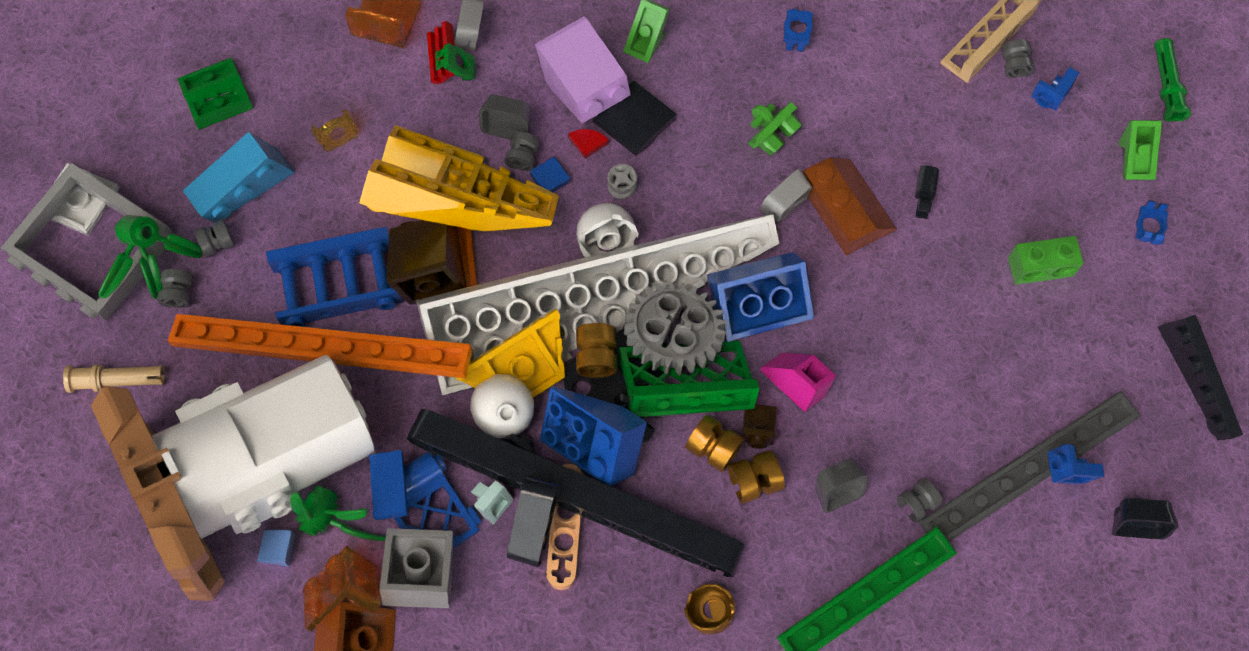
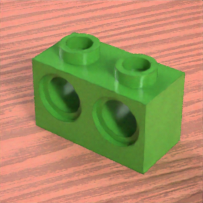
[1008,236,1084,285]

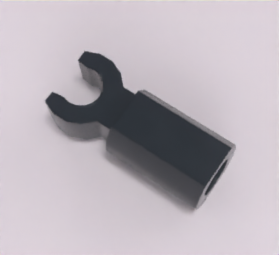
[915,165,939,219]

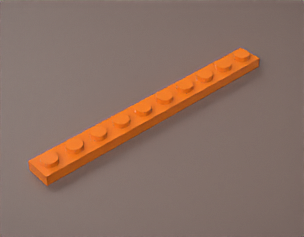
[167,314,473,379]

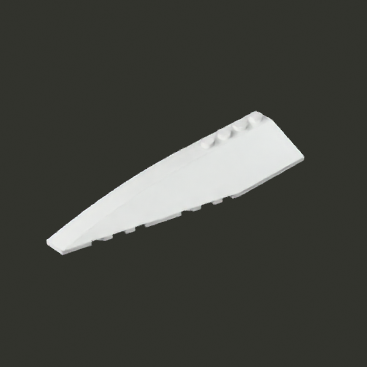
[416,214,779,395]

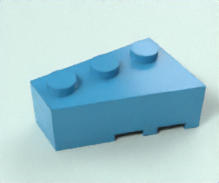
[183,132,295,222]

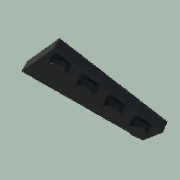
[1158,315,1243,440]

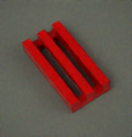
[427,21,456,84]

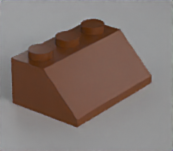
[803,157,897,256]
[314,601,396,651]

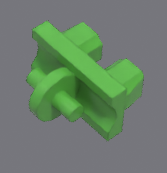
[747,102,802,156]

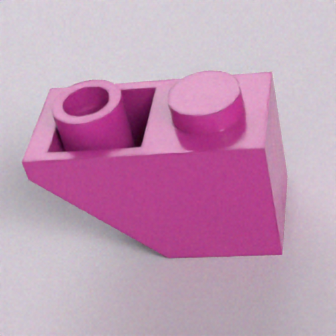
[760,353,836,412]

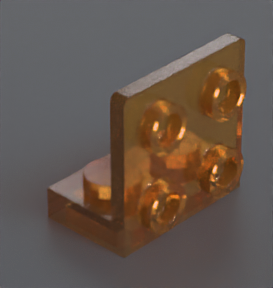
[303,546,381,632]

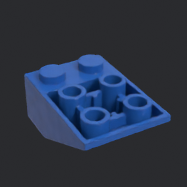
[540,386,647,486]

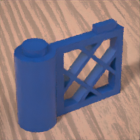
[394,451,482,548]

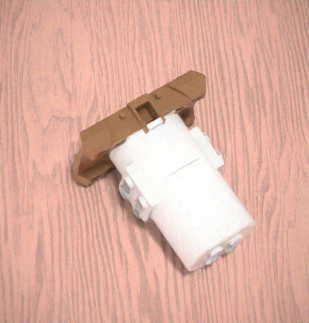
[91,354,375,601]

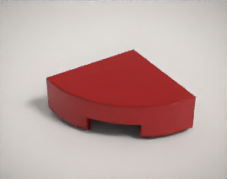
[568,129,609,159]

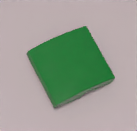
[177,57,253,130]

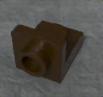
[742,404,777,449]

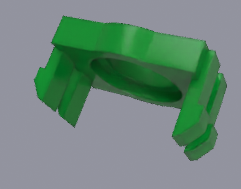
[435,43,475,81]

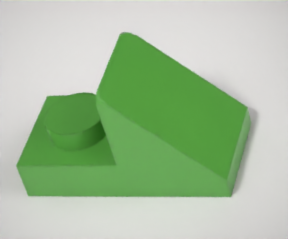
[623,0,670,63]
[1118,120,1162,180]

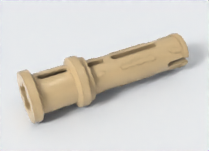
[63,364,165,393]

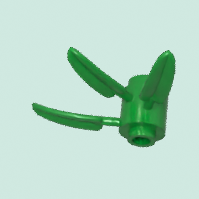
[98,215,203,299]
[290,486,386,541]

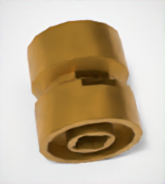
[576,323,617,378]
[685,414,745,473]
[727,450,785,504]

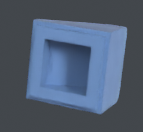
[257,530,297,567]

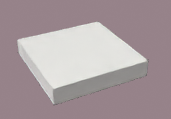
[51,163,120,236]

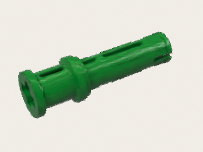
[1154,38,1191,122]

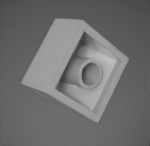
[379,528,453,608]

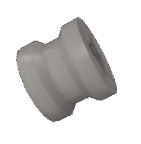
[607,164,637,199]

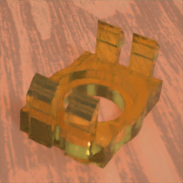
[311,110,358,152]

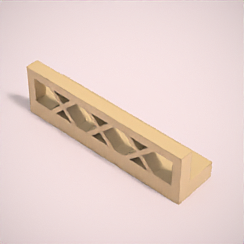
[941,0,1041,83]

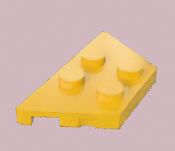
[455,308,565,397]

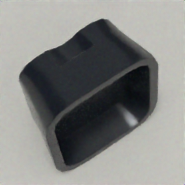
[1112,498,1179,540]

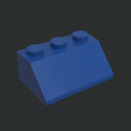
[707,252,814,342]

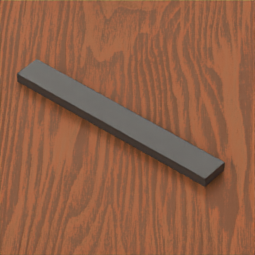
[918,391,1141,542]

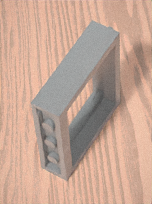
[1,163,174,321]

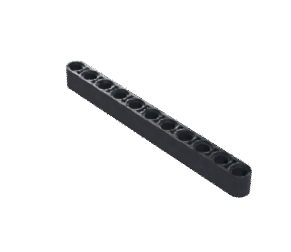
[406,409,745,577]

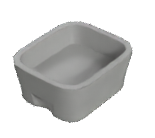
[454,0,484,51]
[760,168,813,224]

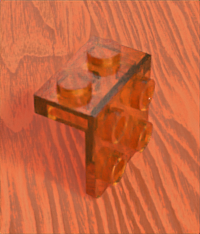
[345,0,421,48]

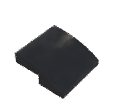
[593,81,677,156]

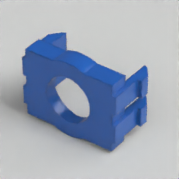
[783,9,813,52]
[1135,200,1169,245]

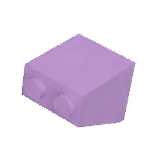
[535,16,631,124]

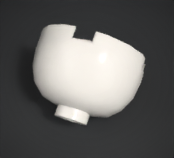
[576,203,639,257]
[470,374,534,438]

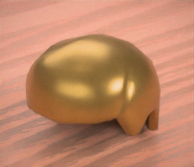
[684,584,736,635]

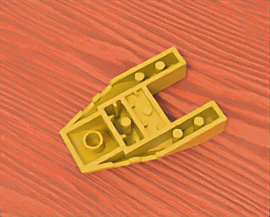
[359,125,559,232]

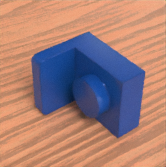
[1031,67,1080,111]
[1048,444,1105,484]

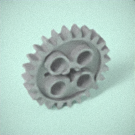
[624,282,726,375]

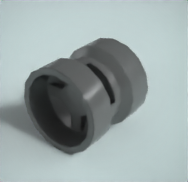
[1002,39,1035,78]
[504,132,540,172]
[194,218,235,258]
[157,269,193,308]
[897,478,943,523]

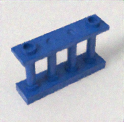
[266,226,403,327]

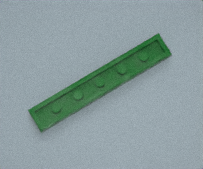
[776,527,957,651]

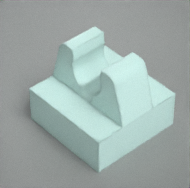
[471,480,514,525]

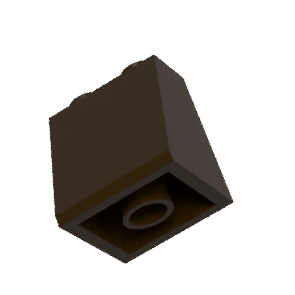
[386,220,467,305]

